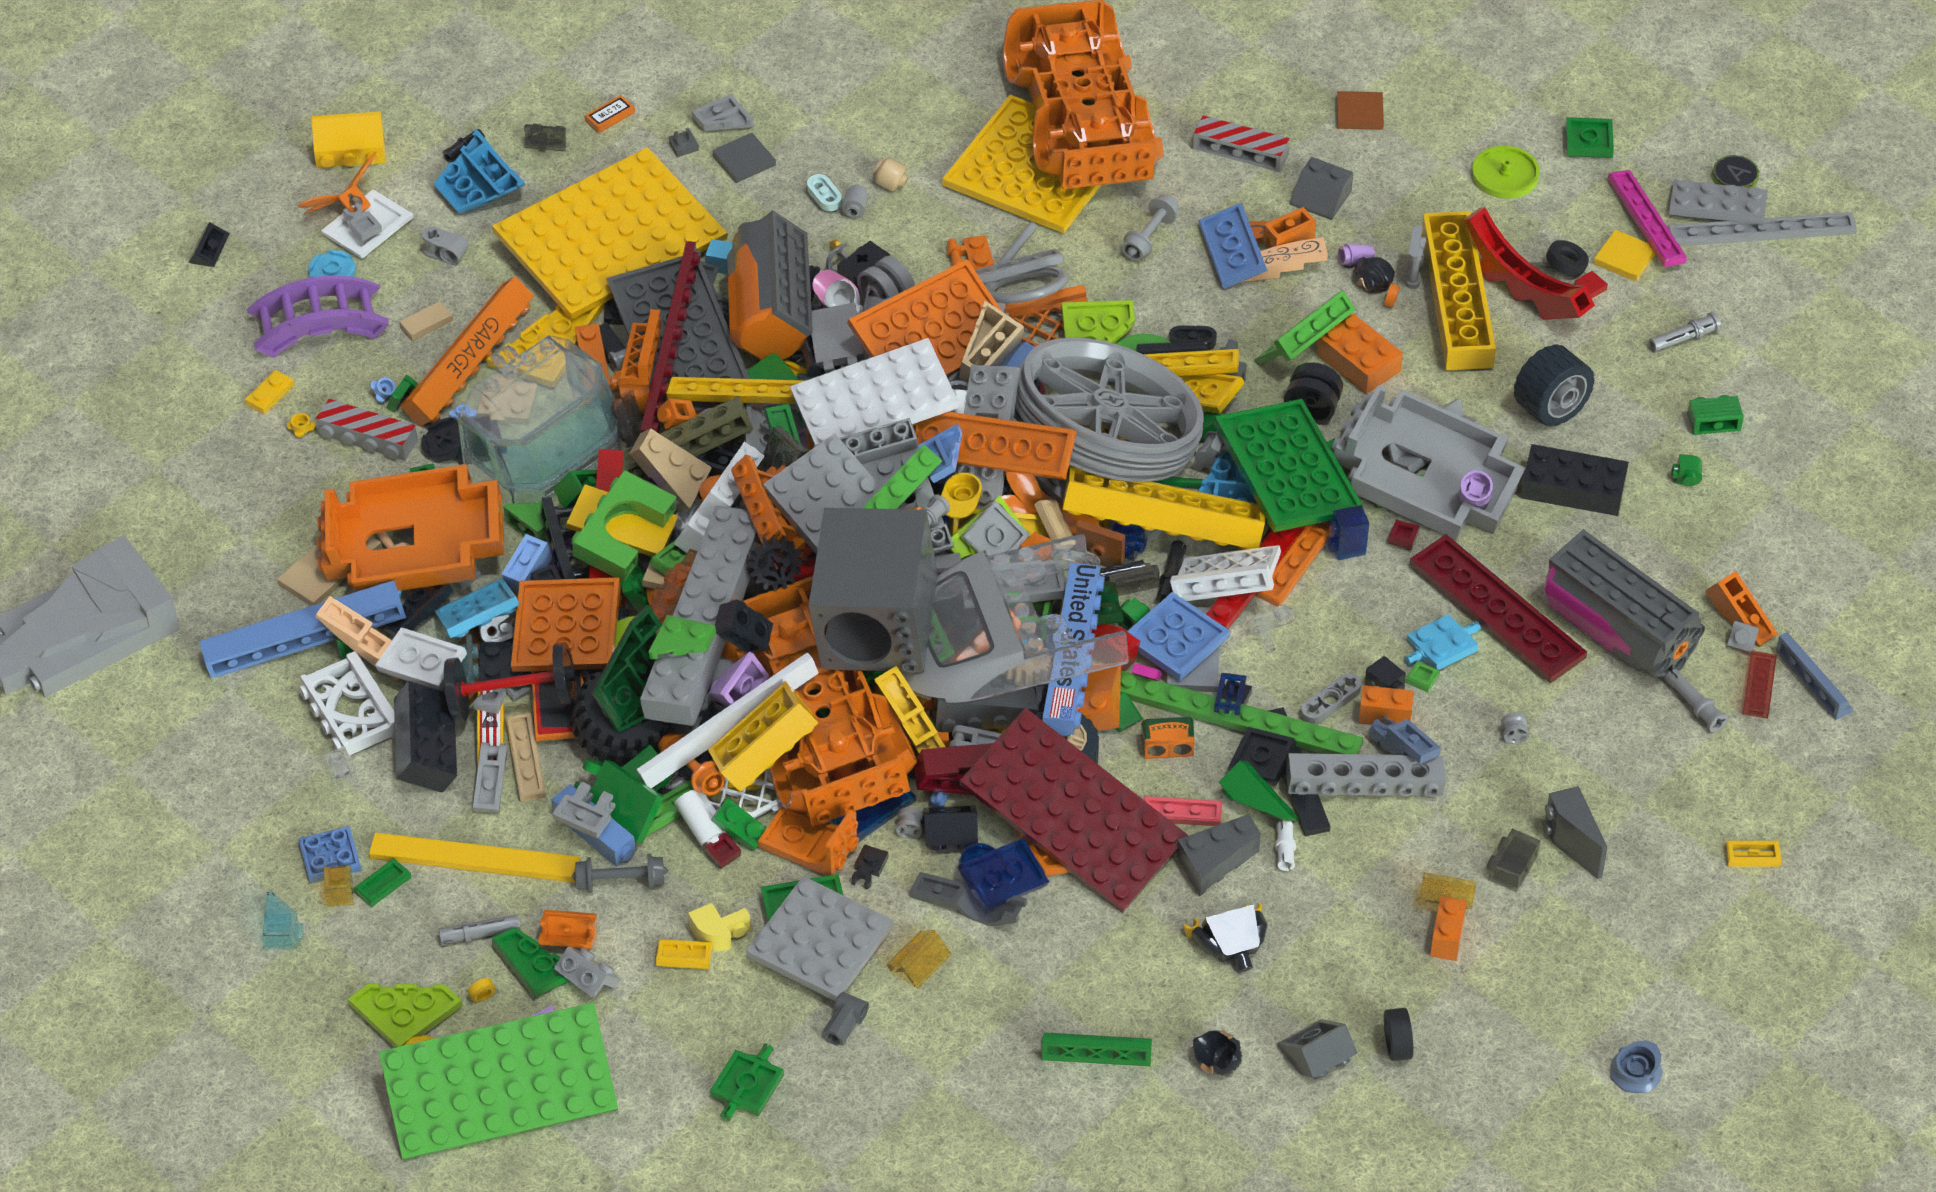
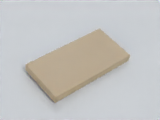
[277,536,383,606]

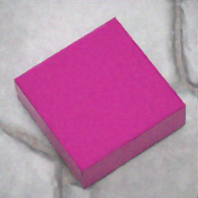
[1132,663,1162,681]

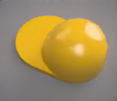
[941,473,982,519]

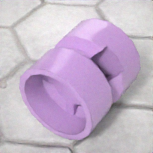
[1459,470,1493,510]

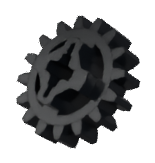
[746,535,803,591]

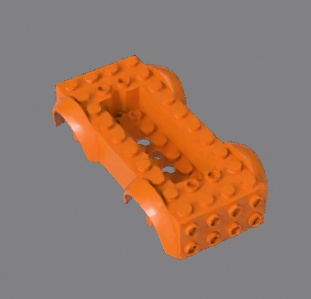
[1003,0,1164,189]
[722,576,917,827]

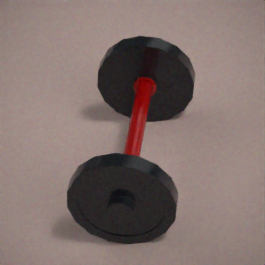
[444,642,577,722]

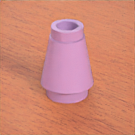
[1338,244,1375,267]

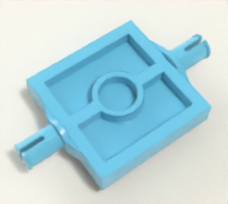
[1404,614,1481,670]

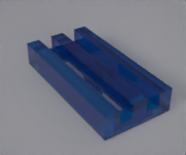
[1214,673,1247,715]

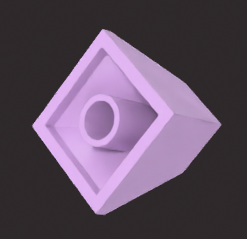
[708,652,769,708]

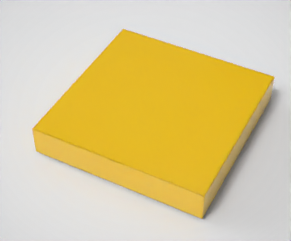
[1594,229,1655,281]

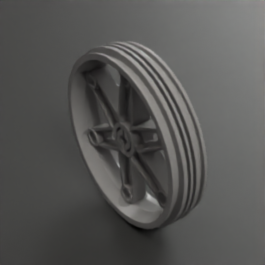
[1014,338,1204,482]

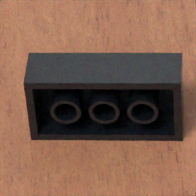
[1521,444,1629,516]
[394,681,457,792]

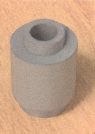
[842,184,868,218]

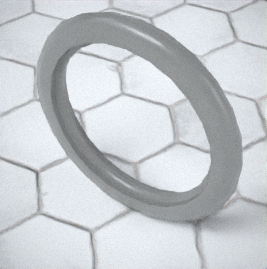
[984,266,1069,304]

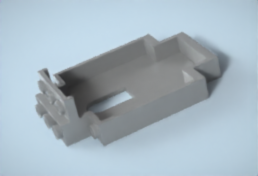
[1331,385,1526,540]

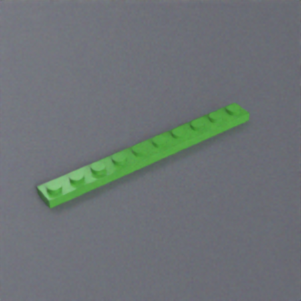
[1120,671,1363,754]

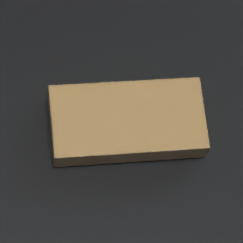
[399,301,453,341]
[1034,499,1076,548]

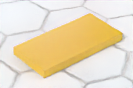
[566,484,678,557]

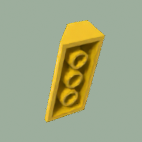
[708,681,818,792]

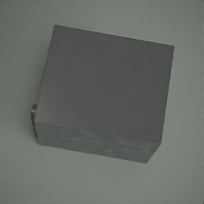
[808,508,938,673]

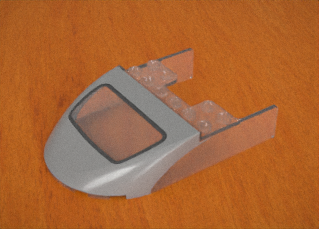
[900,534,1129,703]

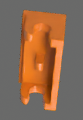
[539,910,597,949]

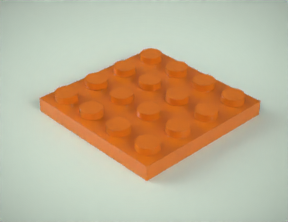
[511,578,621,672]

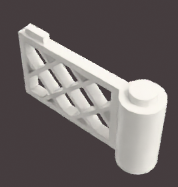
[674,769,782,847]

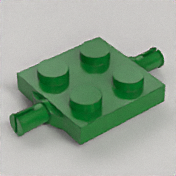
[710,1043,784,1121]

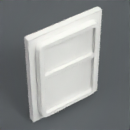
[321,189,414,259]

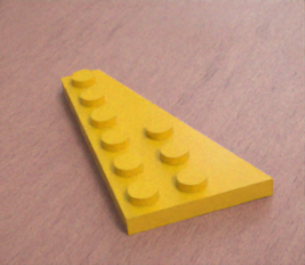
[486,302,606,386]

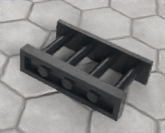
[540,497,590,579]

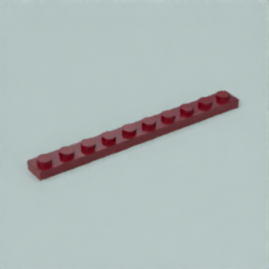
[640,241,701,433]

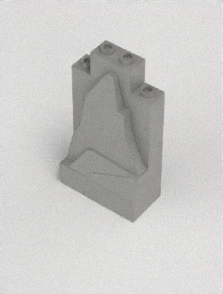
[0,535,180,698]

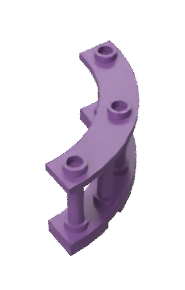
[247,276,389,358]

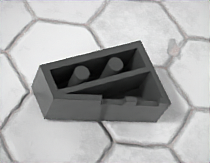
[1177,814,1261,896]

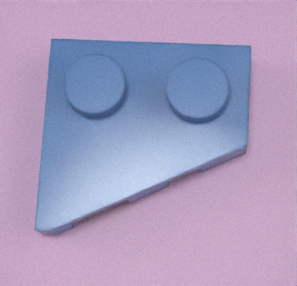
[918,423,962,483]

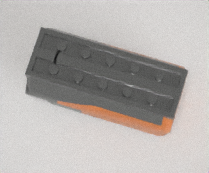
[727,210,813,361]

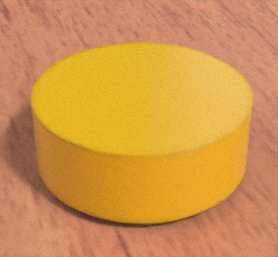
[468,978,496,1002]

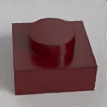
[1388,519,1420,550]
[704,832,741,869]

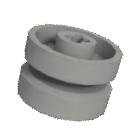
[857,256,915,301]

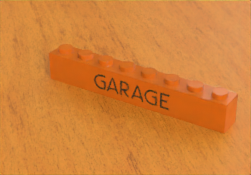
[400,276,534,427]

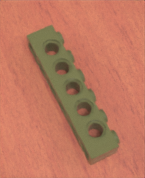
[622,396,753,481]

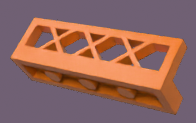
[619,309,662,385]

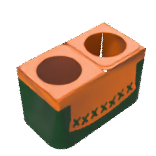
[1140,717,1195,759]

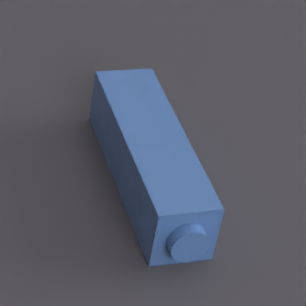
[551,784,636,867]

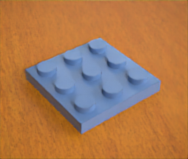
[1127,592,1230,681]

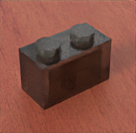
[1486,828,1541,893]

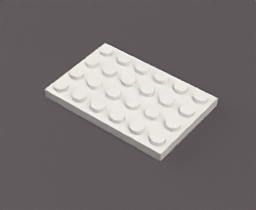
[790,338,960,445]

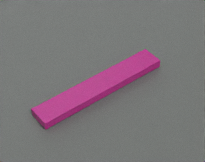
[1607,170,1687,267]

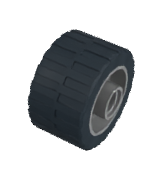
[1513,344,1595,426]

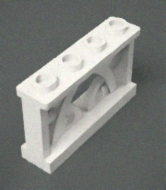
[299,651,395,759]

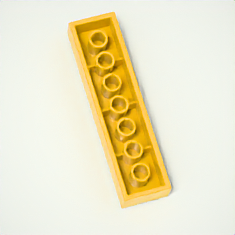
[1422,211,1496,370]
[1063,466,1265,550]

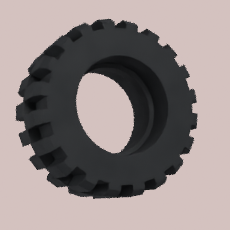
[571,670,672,766]

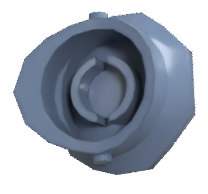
[1611,1040,1663,1093]

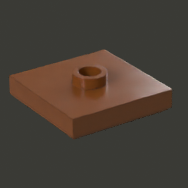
[1076,520,1125,567]

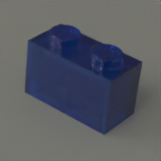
[1328,505,1369,561]

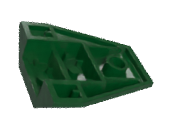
[591,605,662,732]

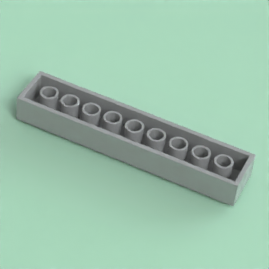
[640,505,762,726]

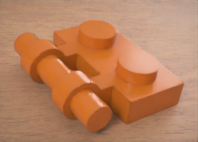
[946,235,994,270]

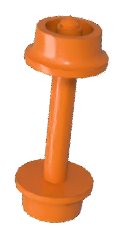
[658,732,725,795]

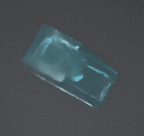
[263,892,304,950]

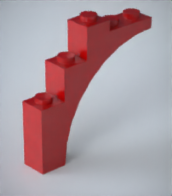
[1464,207,1595,320]

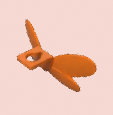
[298,151,377,214]
[1002,471,1099,550]

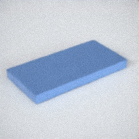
[1198,203,1268,289]

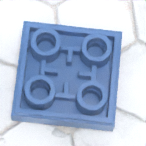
[298,826,362,884]

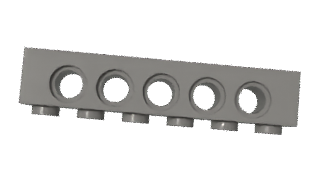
[1285,753,1446,797]

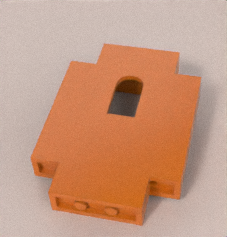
[317,464,505,592]

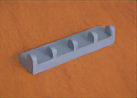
[1776,632,1853,720]

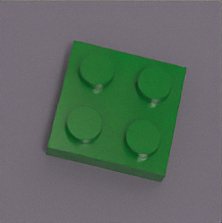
[1566,117,1614,158]

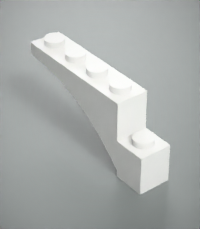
[674,442,764,558]

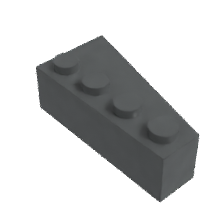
[931,682,1039,733]

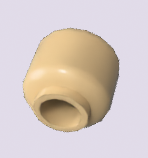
[873,157,909,192]

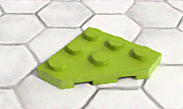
[1061,300,1135,344]
[348,983,463,1048]

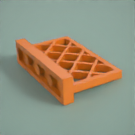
[1005,285,1088,347]

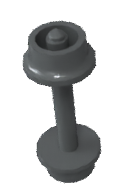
[571,853,669,893]

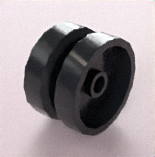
[1283,362,1344,424]

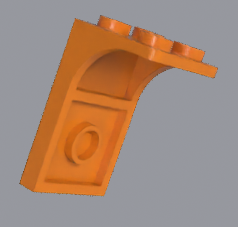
[758,805,859,876]

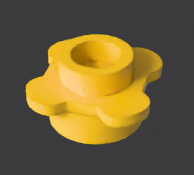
[287,413,316,437]

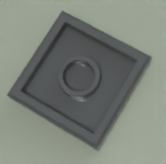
[713,133,776,183]

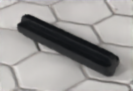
[1136,341,1207,355]

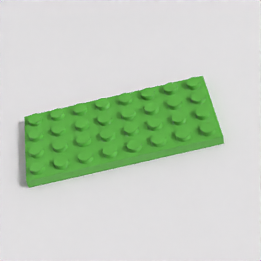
[379,1002,618,1160]

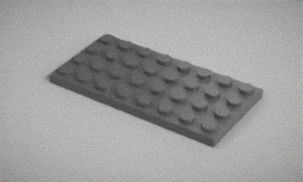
[606,256,749,426]

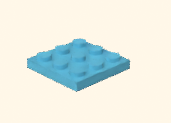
[434,578,520,638]

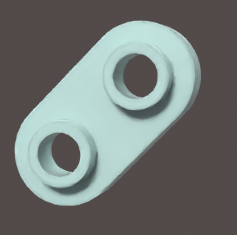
[807,174,842,211]

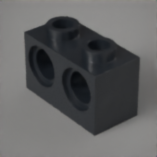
[715,599,774,654]

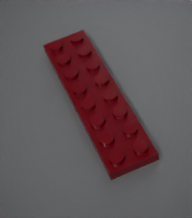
[1409,534,1587,683]

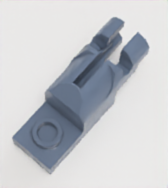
[1369,716,1441,764]

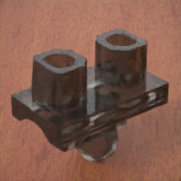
[524,124,566,152]

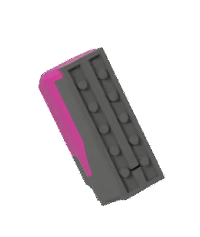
[1544,529,1705,678]

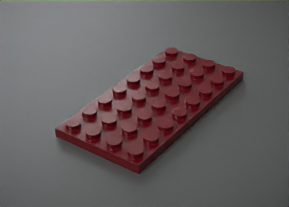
[959,708,1189,913]

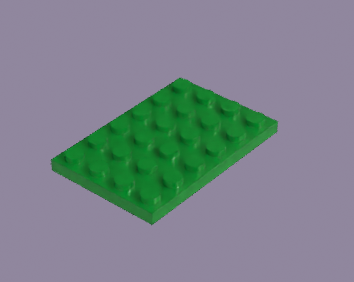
[1213,399,1364,533]

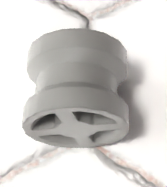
[1501,712,1529,744]
[896,807,924,839]

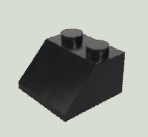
[923,805,978,850]

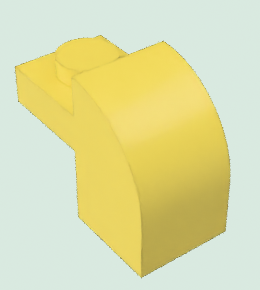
[688,903,751,951]

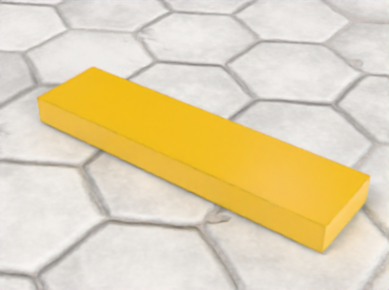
[1144,349,1240,376]

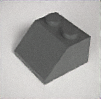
[1290,157,1353,220]
[1277,1019,1358,1079]

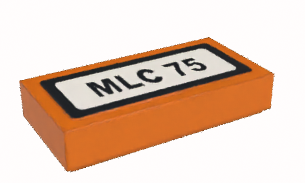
[584,95,635,133]

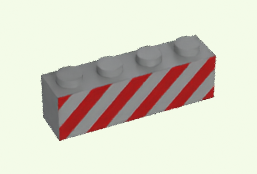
[1193,115,1290,172]
[315,399,418,461]

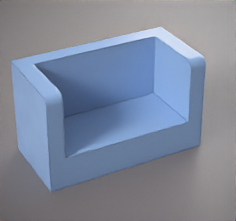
[501,534,553,593]

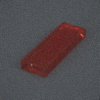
[1742,651,1777,719]

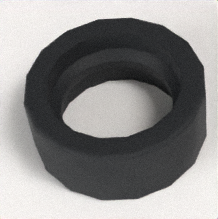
[1383,1007,1414,1061]

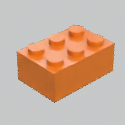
[1317,313,1403,395]

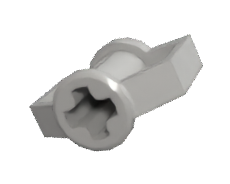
[1191,431,1224,472]

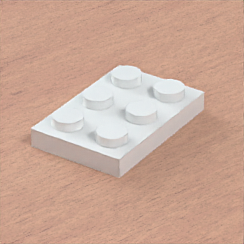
[375,627,467,691]

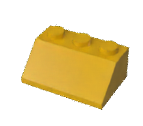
[311,112,386,168]

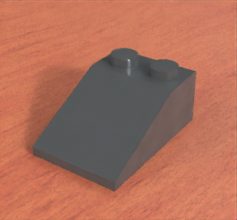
[1542,786,1607,879]

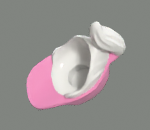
[812,270,864,315]

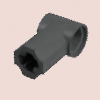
[822,992,869,1046]

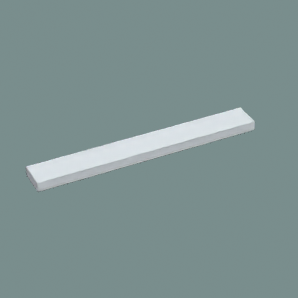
[637,653,819,788]

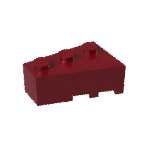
[913,743,993,796]

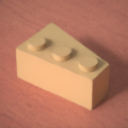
[959,301,1024,382]
[629,428,712,513]

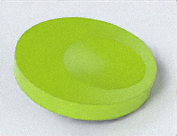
[1472,146,1540,199]

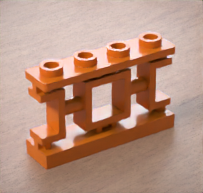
[731,455,813,559]

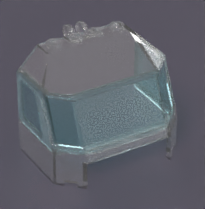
[457,335,624,509]

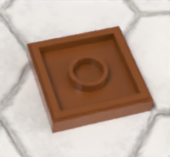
[1337,91,1384,130]

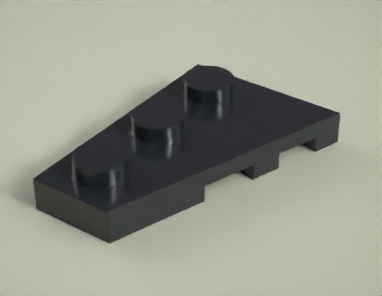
[383,583,454,637]

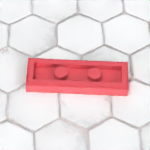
[1144,796,1222,826]

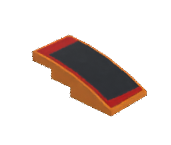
[532,670,584,741]

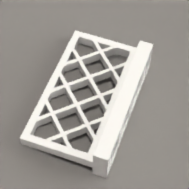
[1170,545,1281,601]

